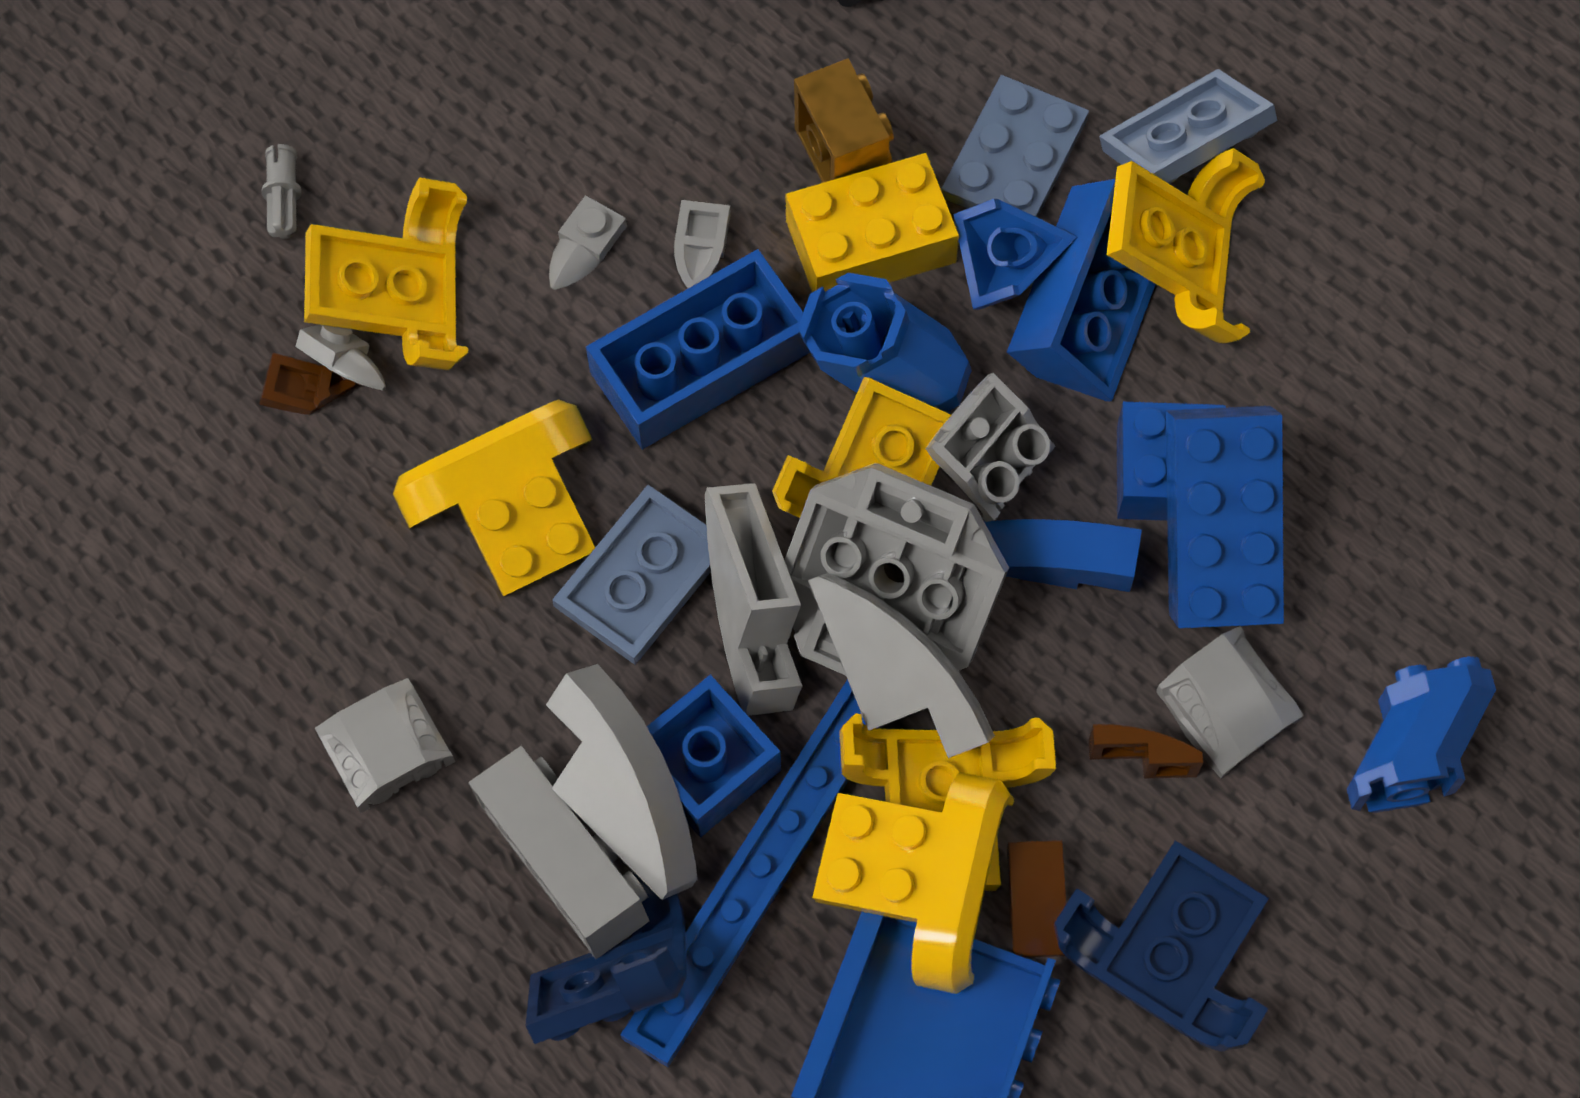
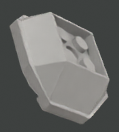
[785,463,1009,675]

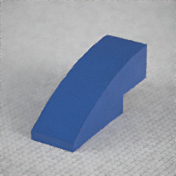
[984,519,1142,592]

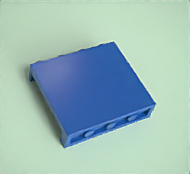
[791,912,1061,1098]

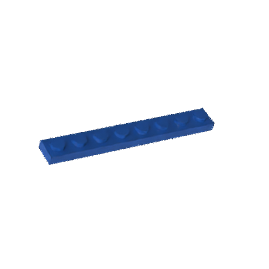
[621,679,884,1067]

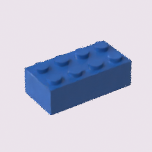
[586,249,810,450]
[1166,406,1284,628]

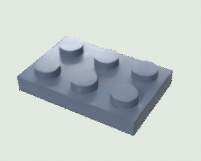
[1099,69,1277,184]
[941,75,1089,218]
[552,485,711,665]

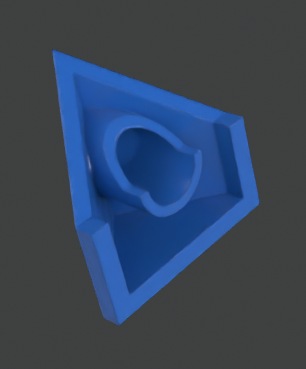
[953,199,1077,310]

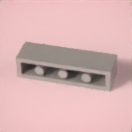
[468,746,649,959]

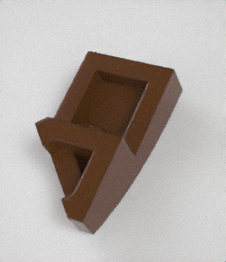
[259,353,359,415]

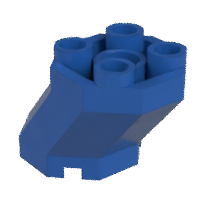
[798,272,972,414]
[1347,656,1496,813]

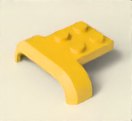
[1107,148,1265,343]
[304,177,468,370]
[772,377,951,518]
[393,400,595,596]
[840,713,1056,891]
[812,773,1014,994]

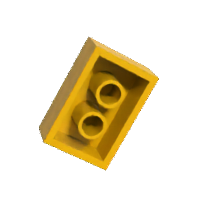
[785,153,959,292]

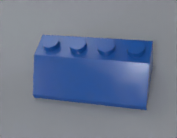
[1007,179,1156,401]

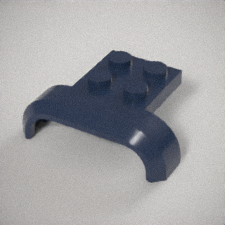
[1054,841,1269,1051]
[526,871,687,1044]

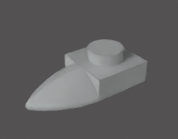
[549,195,627,290]
[674,200,731,288]
[295,325,386,390]

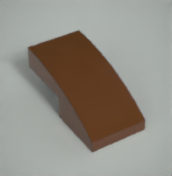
[1088,724,1203,779]
[1007,840,1066,958]

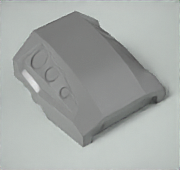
[926,373,1055,522]
[1156,626,1304,778]
[315,678,455,813]

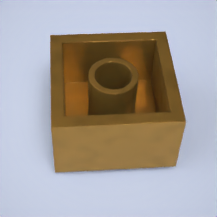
[794,58,894,183]

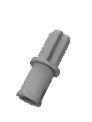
[262,144,301,239]

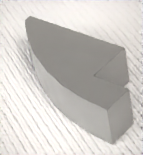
[705,483,802,716]
[808,573,995,758]
[546,664,697,900]

